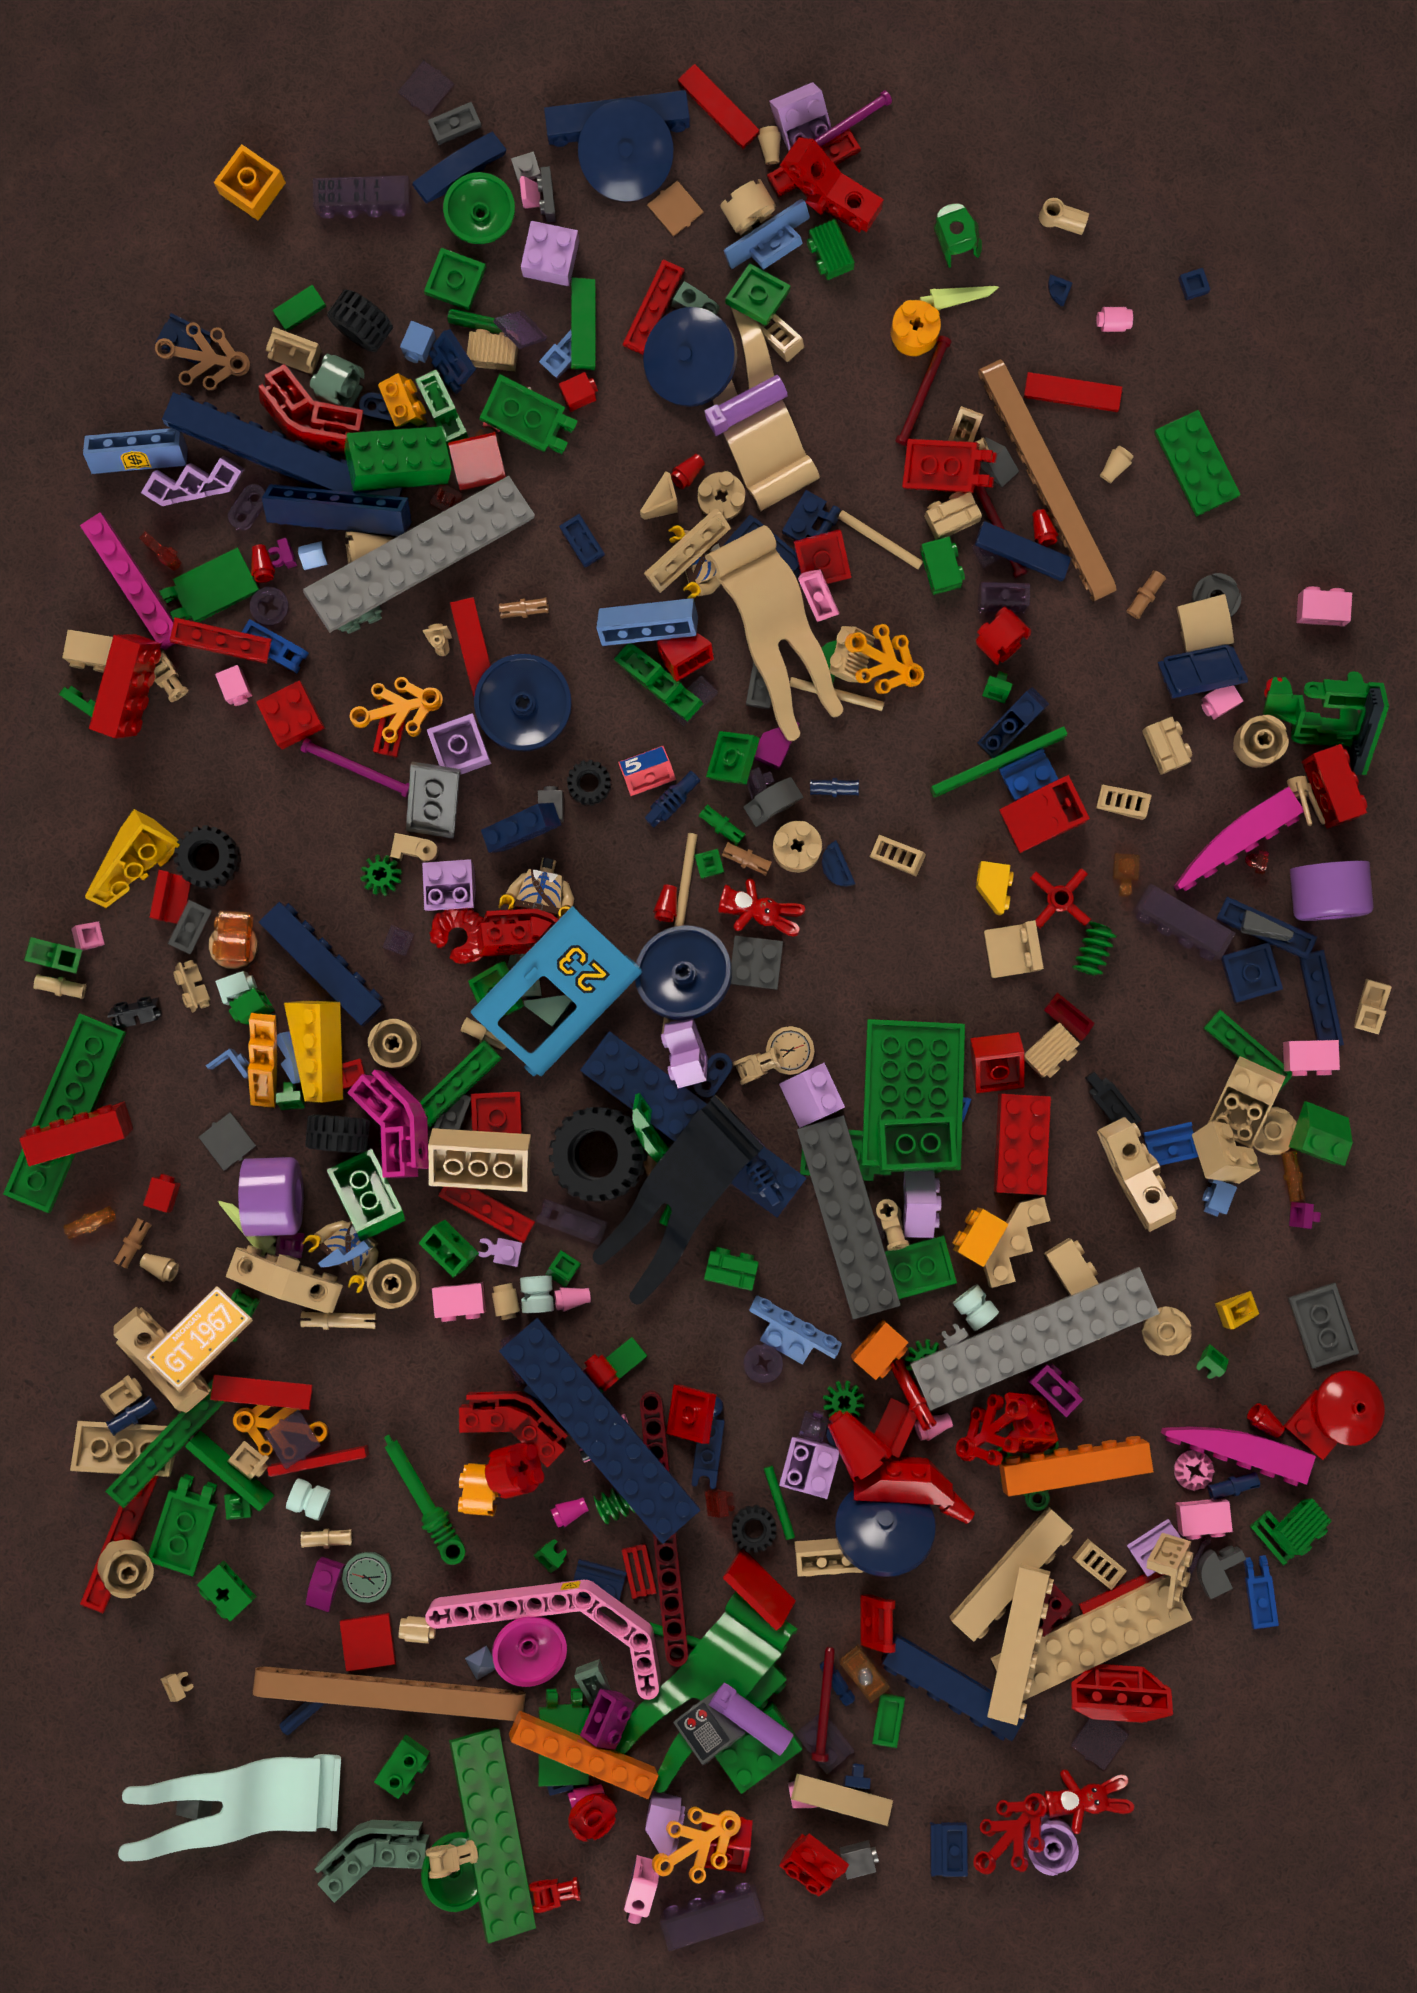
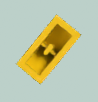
[1215,1291,1259,1329]

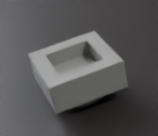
[511,152,541,183]

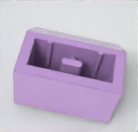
[769,82,831,151]
[422,859,476,911]
[779,1437,839,1499]
[645,1791,685,1855]

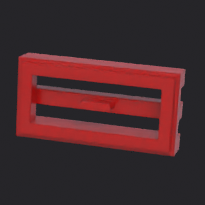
[373,705,407,757]
[622,1543,657,1599]

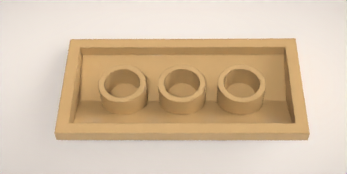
[70,1421,175,1477]

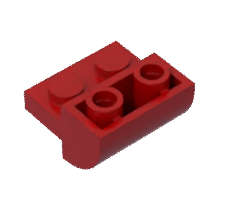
[779,1833,849,1897]

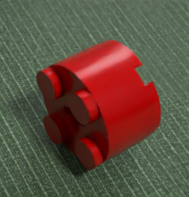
[976,607,1032,665]
[485,1443,544,1499]

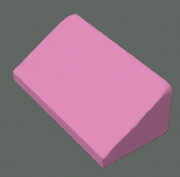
[798,569,839,622]

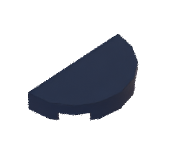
[821,840,855,887]

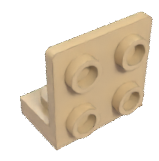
[984,920,1044,978]
[1146,1533,1193,1609]

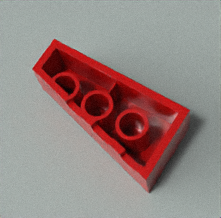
[19,1101,133,1166]

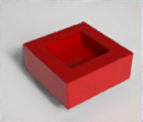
[342,1058,366,1089]

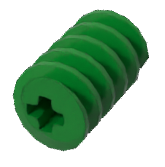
[1072,922,1117,976]
[594,1488,636,1524]

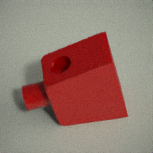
[657,633,714,682]

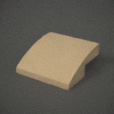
[1176,594,1234,652]

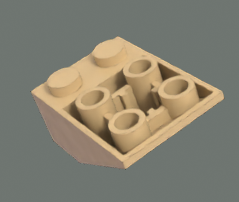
[1208,1056,1285,1148]

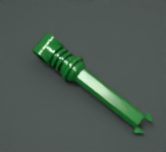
[384,1434,465,1565]

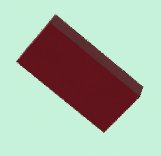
[1044,992,1095,1041]

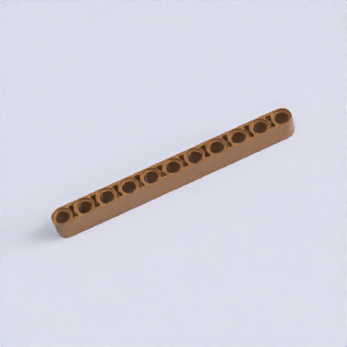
[978,359,1116,601]
[253,1667,526,1721]

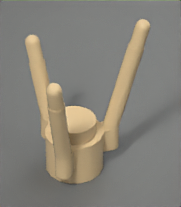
[1284,776,1325,826]

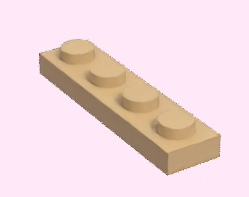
[644,508,731,593]

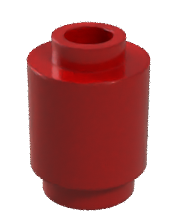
[583,1354,619,1391]

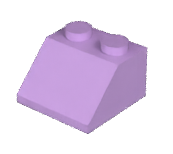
[779,1063,845,1128]

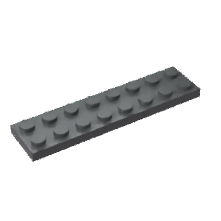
[797,1115,901,1319]

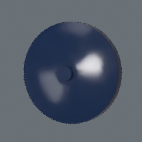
[578,100,674,202]
[643,307,737,407]
[474,654,572,752]
[635,925,732,1020]
[835,1489,935,1577]

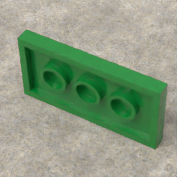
[1154,410,1241,517]

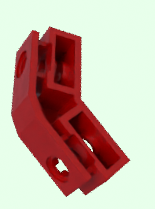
[780,137,884,233]
[258,364,363,454]
[476,909,559,956]
[459,1391,569,1468]

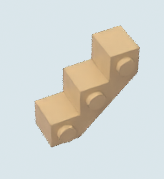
[983,1196,1050,1288]

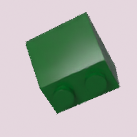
[1289,1101,1353,1166]

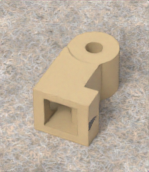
[390,833,439,863]

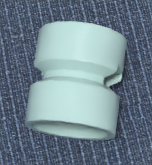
[520,1276,554,1313]
[953,1284,999,1331]
[286,1478,331,1521]

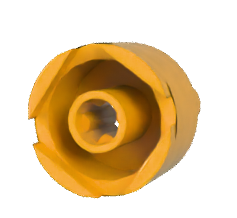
[891,300,941,356]
[458,1463,498,1516]

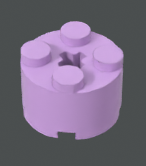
[1024,1815,1079,1876]

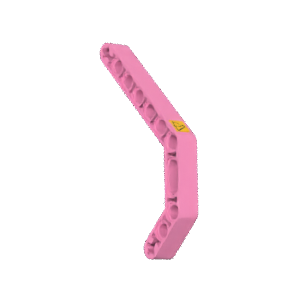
[425,1580,661,1700]

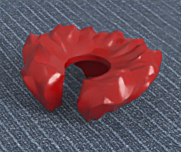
[429,908,484,964]

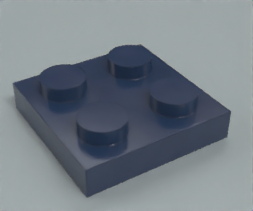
[1221,943,1283,1003]

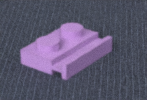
[1127,1519,1181,1577]

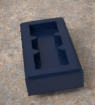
[559,514,605,568]

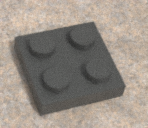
[731,936,783,990]

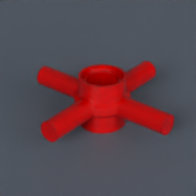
[1030,868,1091,929]

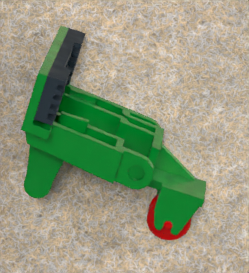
[1263,671,1389,775]

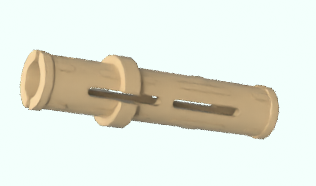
[301,1311,376,1330]

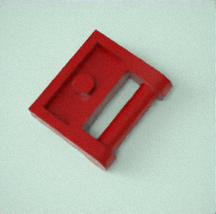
[861,1594,896,1653]

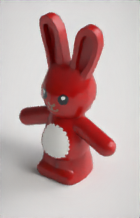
[718,879,805,936]
[1044,1770,1134,1834]

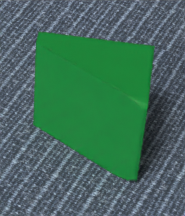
[545,1250,581,1288]

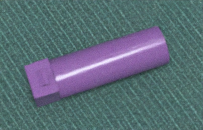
[704,375,788,436]
[708,1682,794,1756]

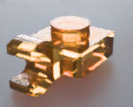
[1113,853,1140,897]

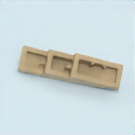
[791,1774,893,1826]

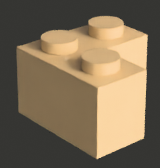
[1192,1121,1260,1184]

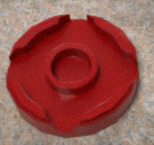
[568,1793,617,1841]

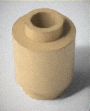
[492,1283,520,1320]
[399,1616,436,1644]

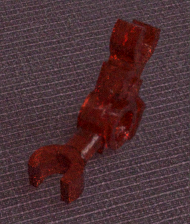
[139,531,181,571]

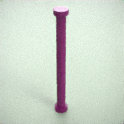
[815,90,892,147]
[301,738,409,798]

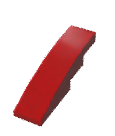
[450,597,491,696]

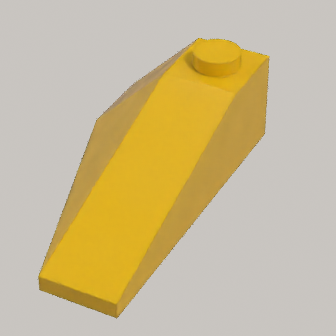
[85,809,180,908]

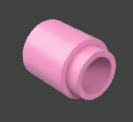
[1096,307,1133,332]

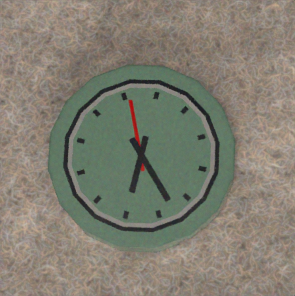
[342,1552,392,1603]

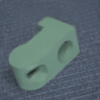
[671,281,720,315]

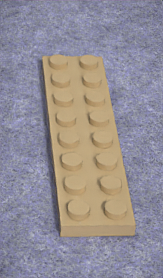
[991,1574,1192,1701]

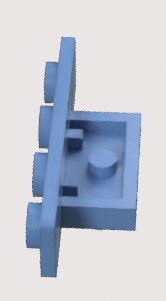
[724,199,810,270]
[749,1296,842,1365]

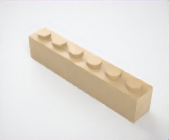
[949,1506,1073,1642]
[987,1564,1054,1725]

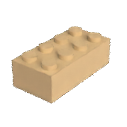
[428,1128,531,1192]

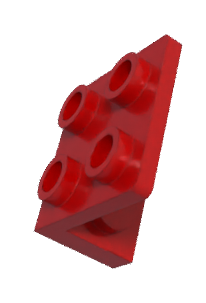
[1002,1392,1059,1453]

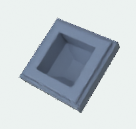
[465,1645,496,1680]

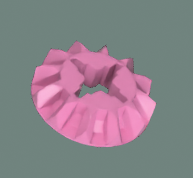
[1174,1450,1215,1491]

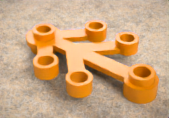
[845,624,924,694]
[350,677,443,743]
[233,1405,328,1460]
[652,1807,741,1884]

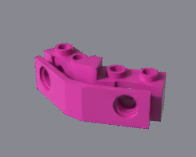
[347,1070,429,1178]

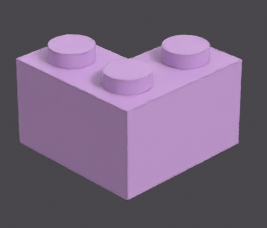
[661,1018,708,1088]
[903,1170,941,1238]

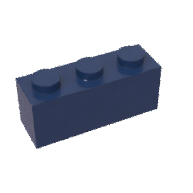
[481,803,561,853]

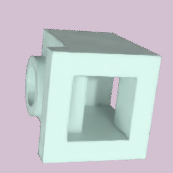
[215,971,257,1005]

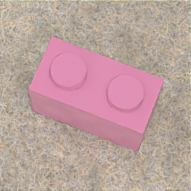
[1297,586,1352,626]
[1283,1040,1340,1076]
[432,1282,486,1322]
[1175,1498,1233,1540]

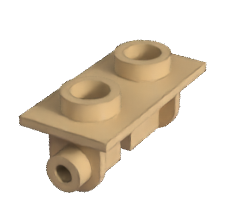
[423,624,453,656]
[173,960,210,1013]

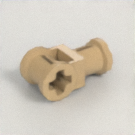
[154,651,188,702]
[732,1046,784,1085]
[876,1199,909,1251]
[425,1840,478,1879]

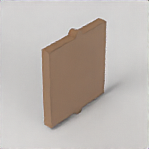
[647,180,704,237]

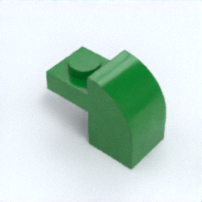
[23,937,82,974]

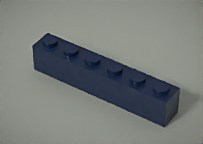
[544,90,690,147]
[262,484,412,536]
[259,902,385,1026]
[881,1633,1027,1741]

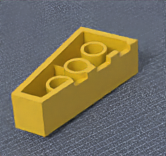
[284,1001,343,1103]

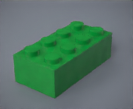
[344,426,452,491]

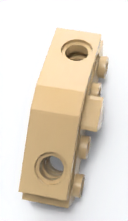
[1097,1117,1178,1232]
[226,1245,343,1313]
[114,1307,211,1413]

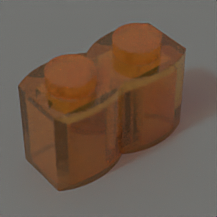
[212,911,253,963]

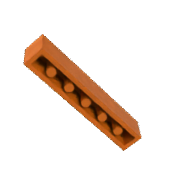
[999,1436,1153,1497]
[509,1710,659,1799]

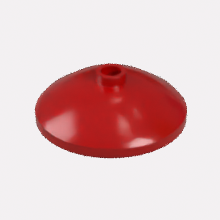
[1315,1370,1385,1446]

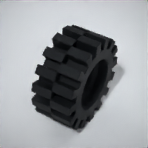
[567,760,611,806]
[732,1505,776,1553]

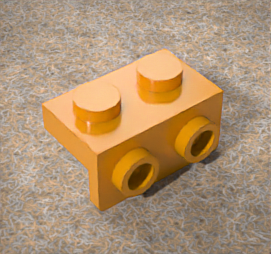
[378,373,427,428]

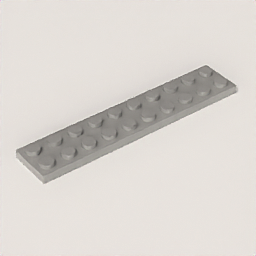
[303,476,535,633]
[910,1267,1160,1410]

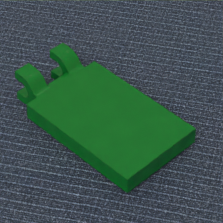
[479,374,577,454]
[159,547,260,622]
[885,1235,957,1299]
[148,1474,218,1577]
[538,1688,589,1786]

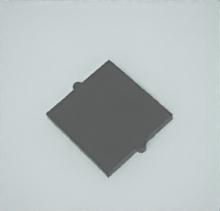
[199,1112,256,1171]

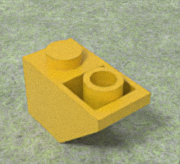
[976,861,1013,915]

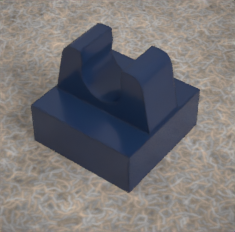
[843,1764,871,1790]

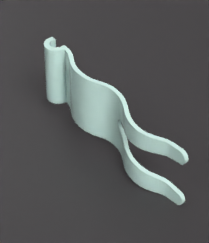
[118,1754,341,1861]

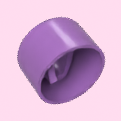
[1290,861,1373,921]
[238,1157,304,1237]

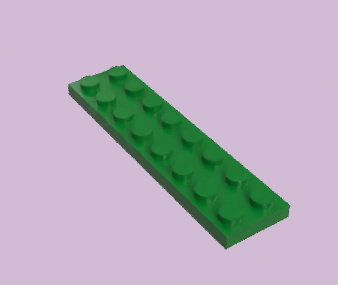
[3,1013,126,1213]
[449,1727,536,1944]

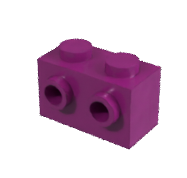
[1026,1363,1084,1418]
[580,1688,635,1750]

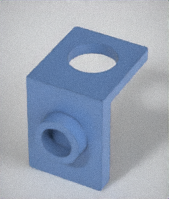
[206,1049,249,1079]

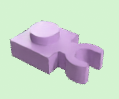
[478,1238,522,1267]

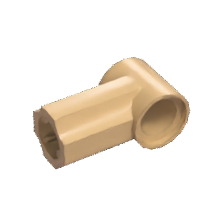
[1039,198,1089,235]

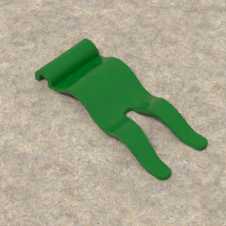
[615,1592,798,1793]

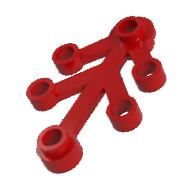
[956,1394,1028,1466]
[973,1793,1048,1875]

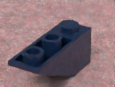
[977,687,1049,758]

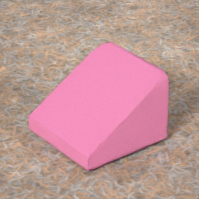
[520,176,540,209]
[71,921,105,951]

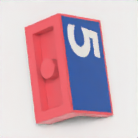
[618,746,676,796]

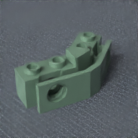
[314,1820,429,1903]

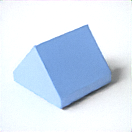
[298,541,328,570]

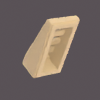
[757,314,804,362]
[1096,785,1151,820]
[870,835,926,876]
[1072,1539,1127,1590]

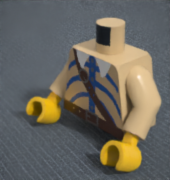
[668,525,721,599]
[499,858,574,919]
[302,1220,379,1293]

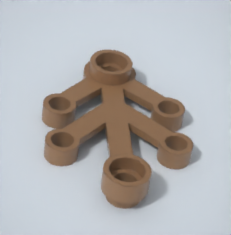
[155,322,250,391]

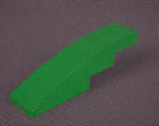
[415,369,469,455]
[614,643,703,722]

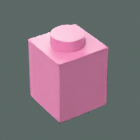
[215,665,253,706]
[1201,686,1243,720]

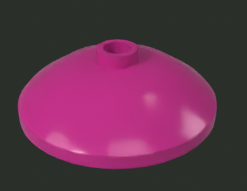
[492,1616,567,1687]

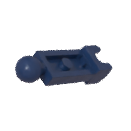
[691,1397,724,1489]

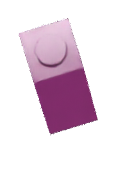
[754,722,800,770]
[305,1557,345,1612]

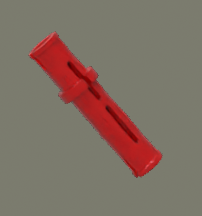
[890,1359,937,1431]

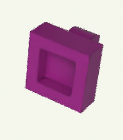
[268,538,297,569]
[1289,1202,1321,1229]
[275,1233,304,1258]

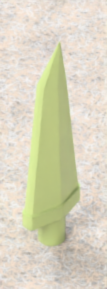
[920,286,999,310]
[218,1201,277,1255]

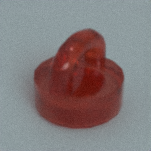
[1245,850,1269,875]

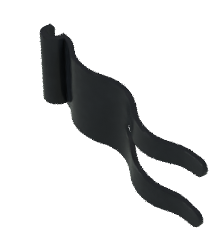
[593,1095,765,1305]

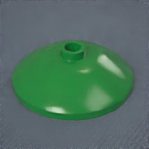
[443,172,515,244]
[421,1832,478,1912]

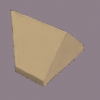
[640,471,678,520]

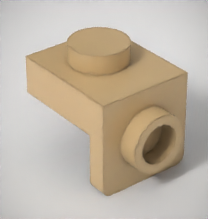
[100,1375,142,1416]
[227,1441,269,1480]

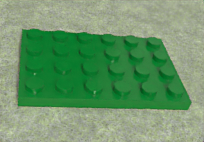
[861,1019,965,1171]

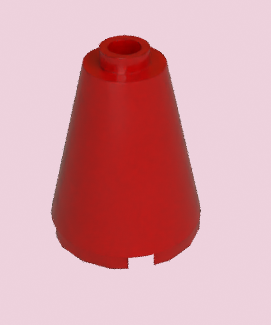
[827,1410,893,1482]

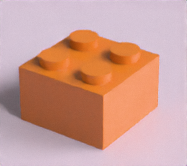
[851,1319,909,1380]

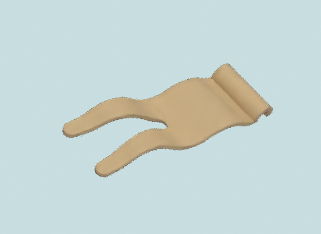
[713,307,820,512]
[705,525,843,741]

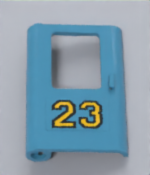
[470,906,643,1077]

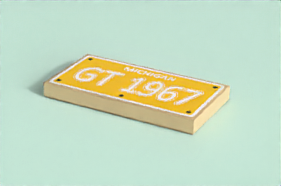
[143,1286,253,1393]

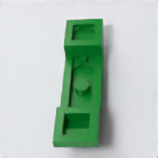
[632,1093,669,1163]

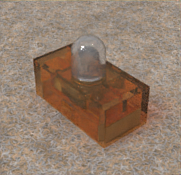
[839,1644,890,1703]

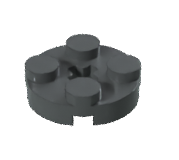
[1191,573,1242,617]

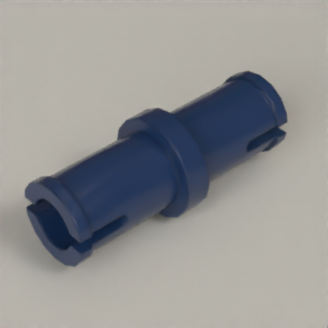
[810,778,859,797]
[106,1395,158,1436]
[1208,1472,1260,1501]

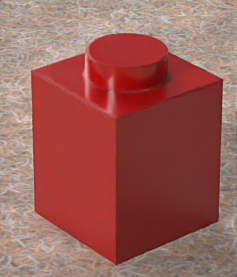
[559,372,598,412]
[143,1174,180,1213]

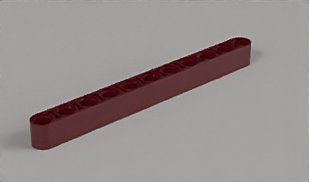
[640,1391,688,1667]

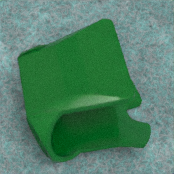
[934,204,982,268]

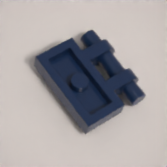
[429,329,476,394]
[782,490,841,541]

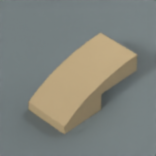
[1354,979,1392,1035]

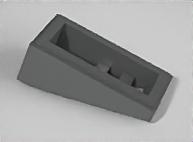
[1240,910,1294,941]

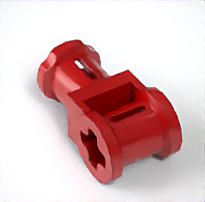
[529,1877,581,1913]

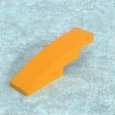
[248,1013,277,1108]

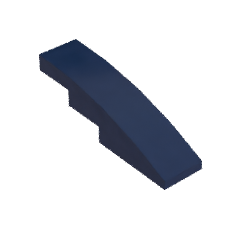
[412,131,506,203]

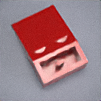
[999,775,1090,853]

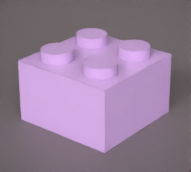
[521,221,579,286]
[427,713,492,775]

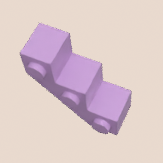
[141,456,244,506]

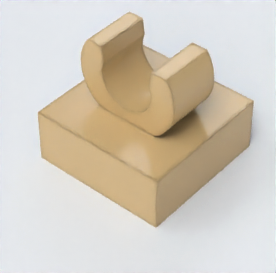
[161,1672,193,1702]

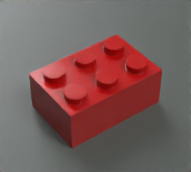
[1301,744,1367,829]

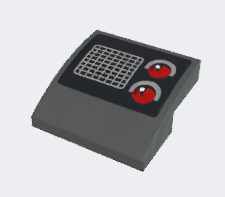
[673,1691,746,1765]

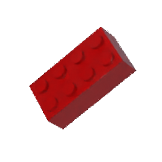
[89,634,162,739]
[994,1094,1051,1195]

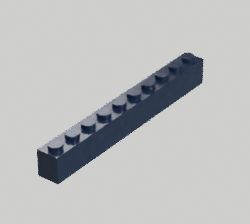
[162,392,402,497]

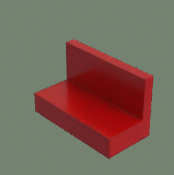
[149,870,191,924]
[874,1398,917,1458]

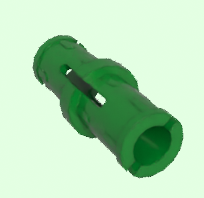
[698,804,746,846]

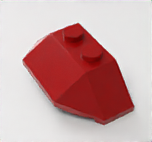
[853,1456,954,1506]
[1071,1664,1173,1723]

